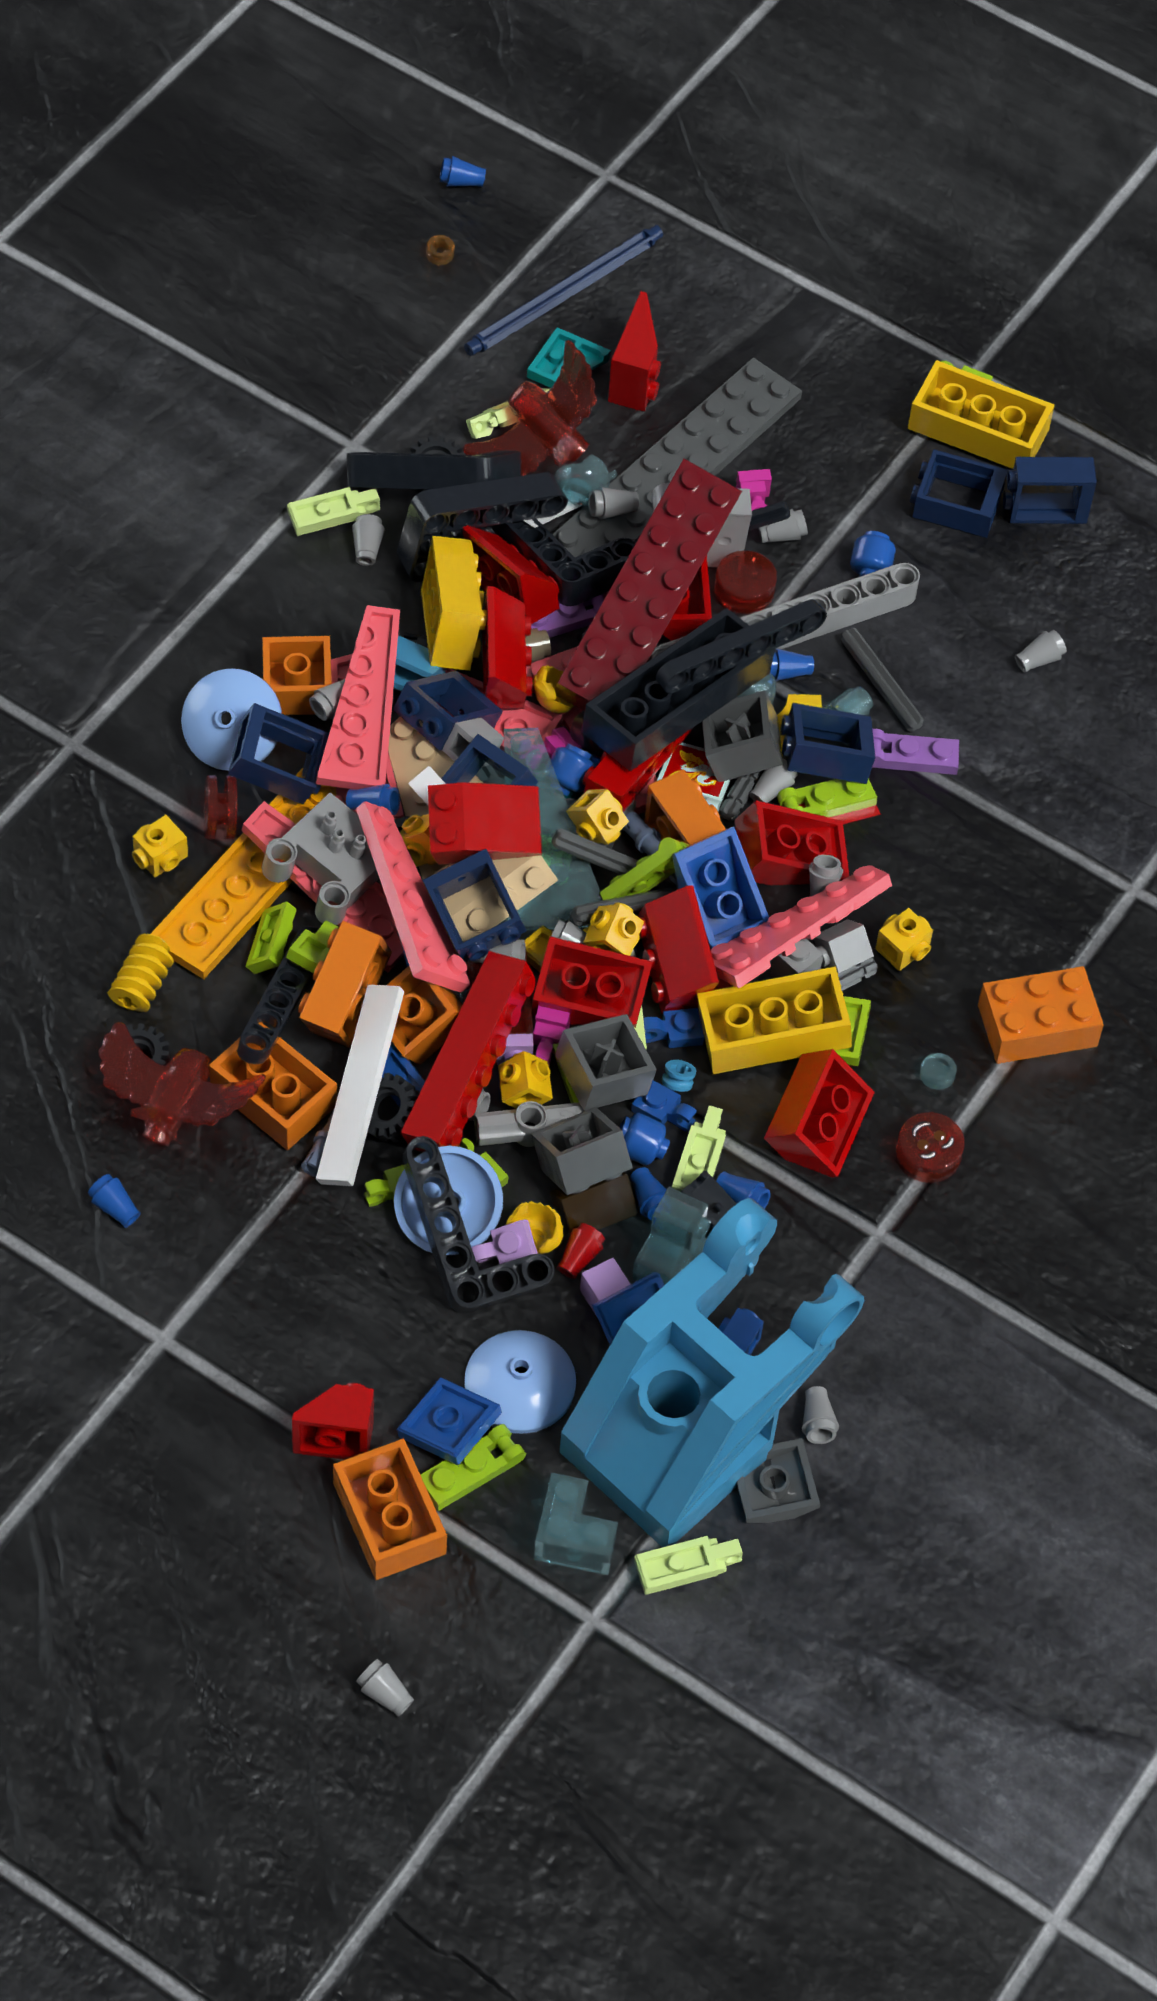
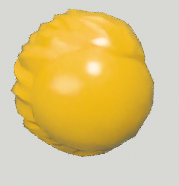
[532,665,575,713]
[506,1201,563,1254]

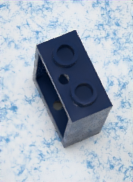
[910,449,1008,538]
[1003,457,1097,524]
[393,671,503,751]
[228,703,329,804]
[780,703,876,784]
[441,734,538,786]
[423,849,527,962]

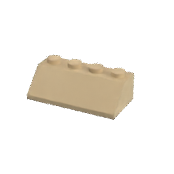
[423,856,558,954]

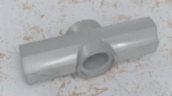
[474,1101,584,1147]

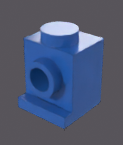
[719,1308,764,1355]

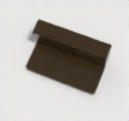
[550,1172,638,1235]

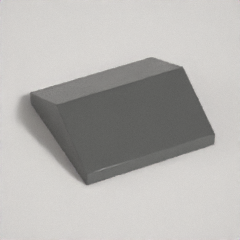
[737,1438,820,1523]

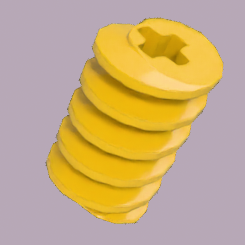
[107,933,174,1012]

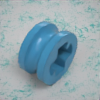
[662,1060,697,1092]

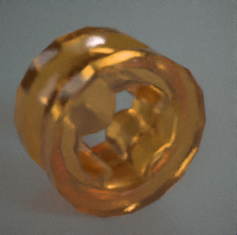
[426,235,455,265]

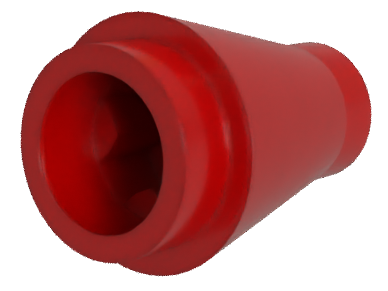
[557,1223,605,1279]

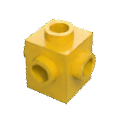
[566,789,629,845]
[400,814,437,867]
[132,815,188,877]
[583,902,644,956]
[875,908,933,971]
[498,1051,553,1109]

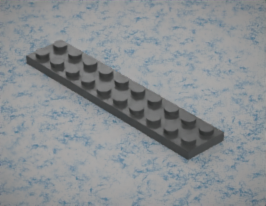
[552,357,802,557]

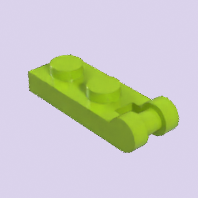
[777,778,877,817]
[600,837,690,900]
[420,1424,526,1511]

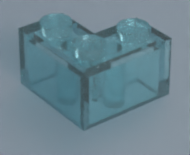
[633,1187,711,1285]
[534,1473,618,1575]

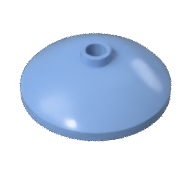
[181,669,282,771]
[394,1146,503,1256]
[465,1330,576,1434]

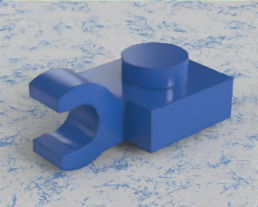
[643,1008,704,1048]
[632,1080,697,1132]

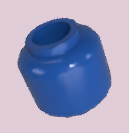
[850,531,896,577]
[544,743,595,797]
[619,1113,670,1166]

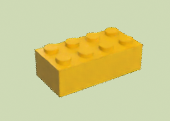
[908,360,1055,469]
[421,536,487,671]
[697,966,852,1074]

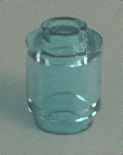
[824,687,873,716]

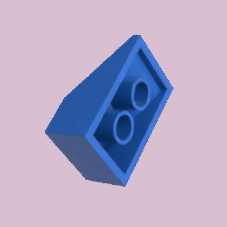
[672,827,769,950]

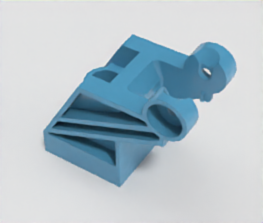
[560,1198,865,1547]

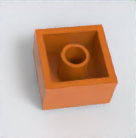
[262,636,332,715]
[387,966,462,1064]

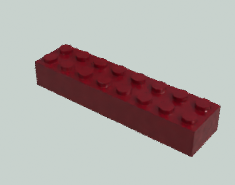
[555,459,742,711]

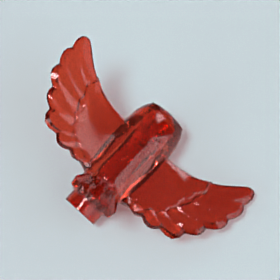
[463,340,597,476]
[99,1022,266,1147]

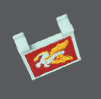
[657,742,731,812]

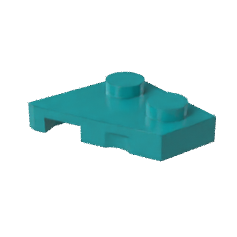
[527,327,611,390]

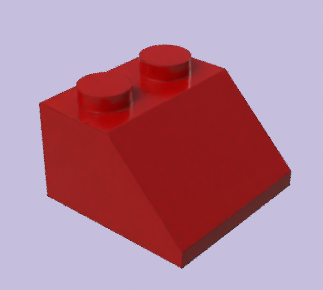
[292,1383,374,1460]

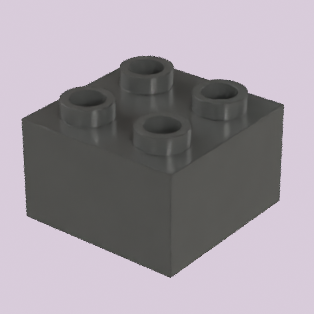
[702,690,783,782]
[555,1014,657,1111]
[531,1107,633,1195]

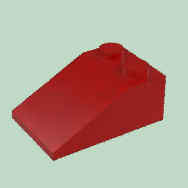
[608,291,661,412]
[428,782,542,865]
[735,800,849,886]
[531,936,653,1028]

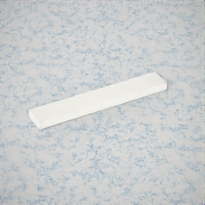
[316,985,404,1186]

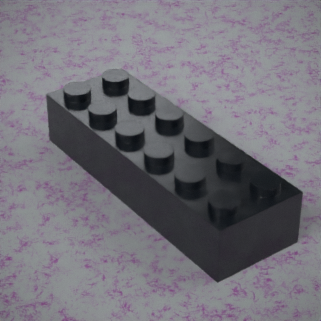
[581,608,775,771]

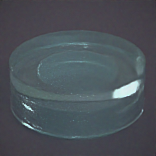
[920,1053,957,1090]

